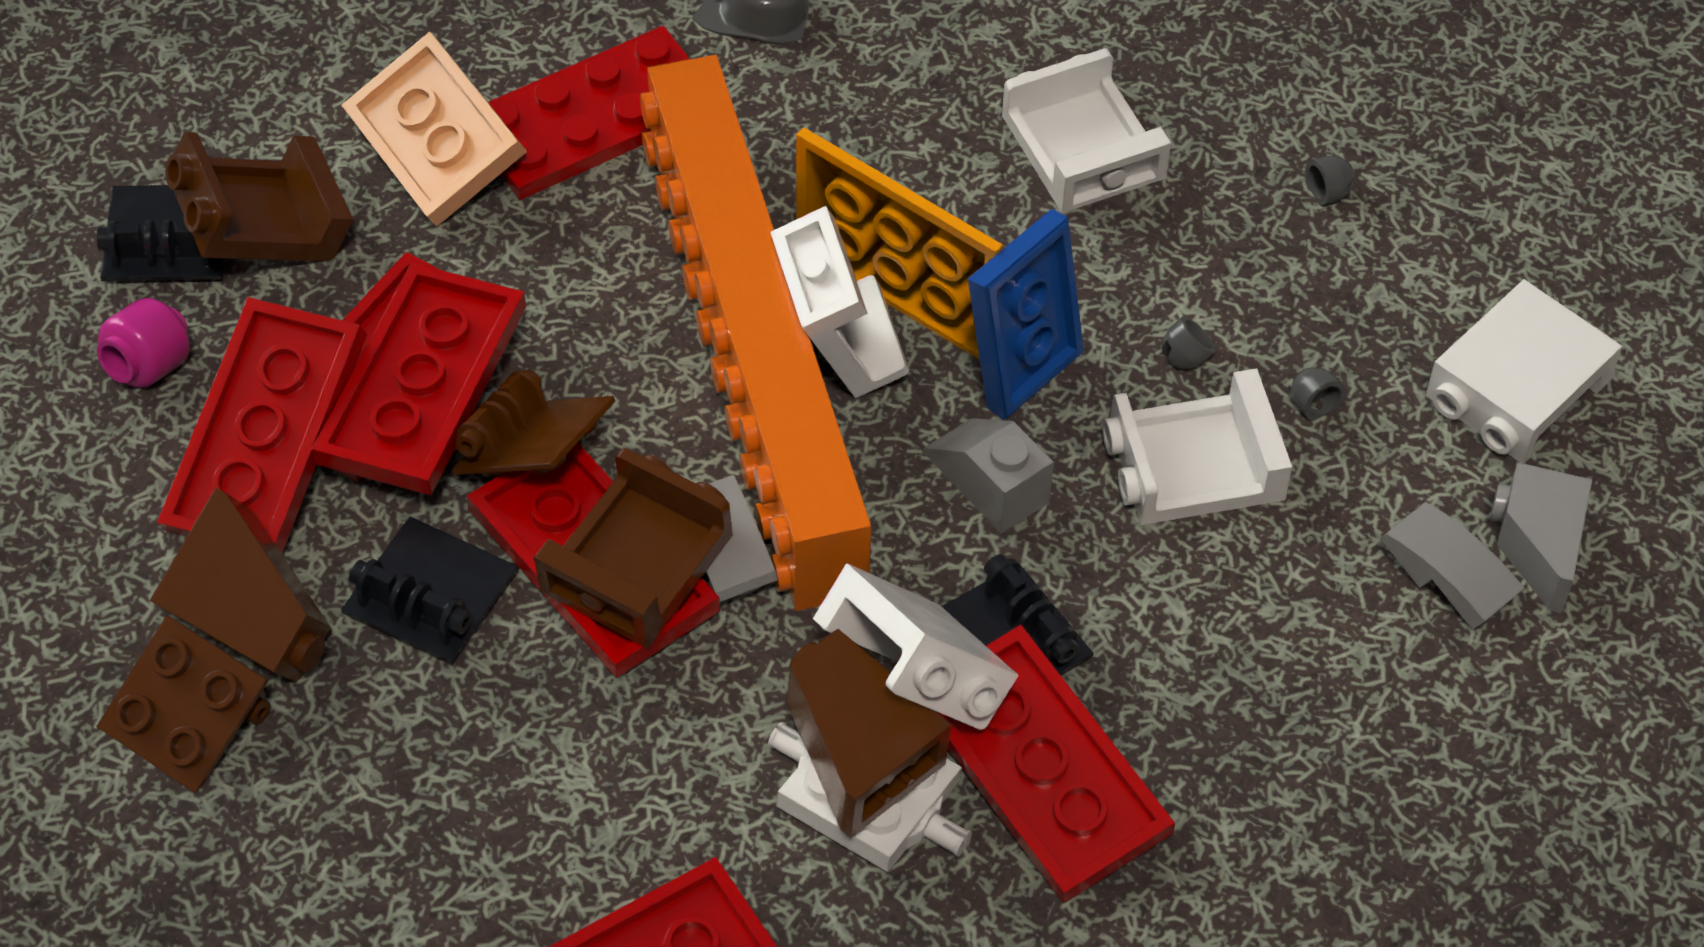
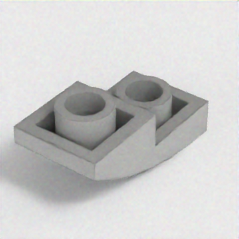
[705,474,777,602]
[1380,502,1524,630]

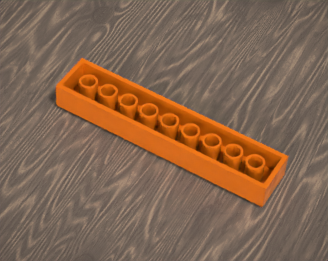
[640,54,871,611]

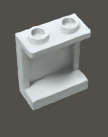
[1002,48,1171,213]
[771,206,909,398]
[1426,279,1622,464]
[1102,368,1292,525]
[813,563,1019,730]

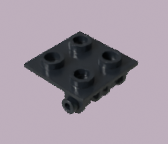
[97,185,224,281]
[341,516,519,664]
[941,554,1094,675]

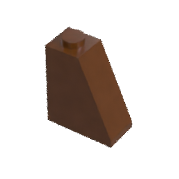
[149,488,331,683]
[787,629,952,839]

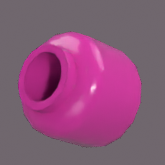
[96,298,190,388]

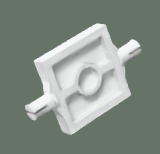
[768,722,972,872]

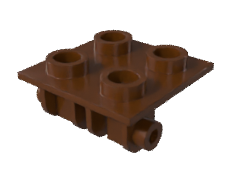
[452,370,615,477]
[96,615,271,793]

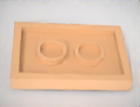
[342,32,527,226]

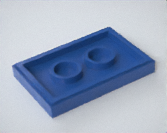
[968,209,1084,420]

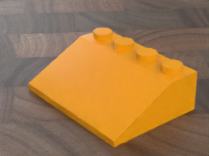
[796,127,1005,360]

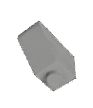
[923,418,1054,534]
[1490,462,1592,613]

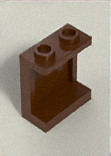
[165,132,353,261]
[534,447,733,649]

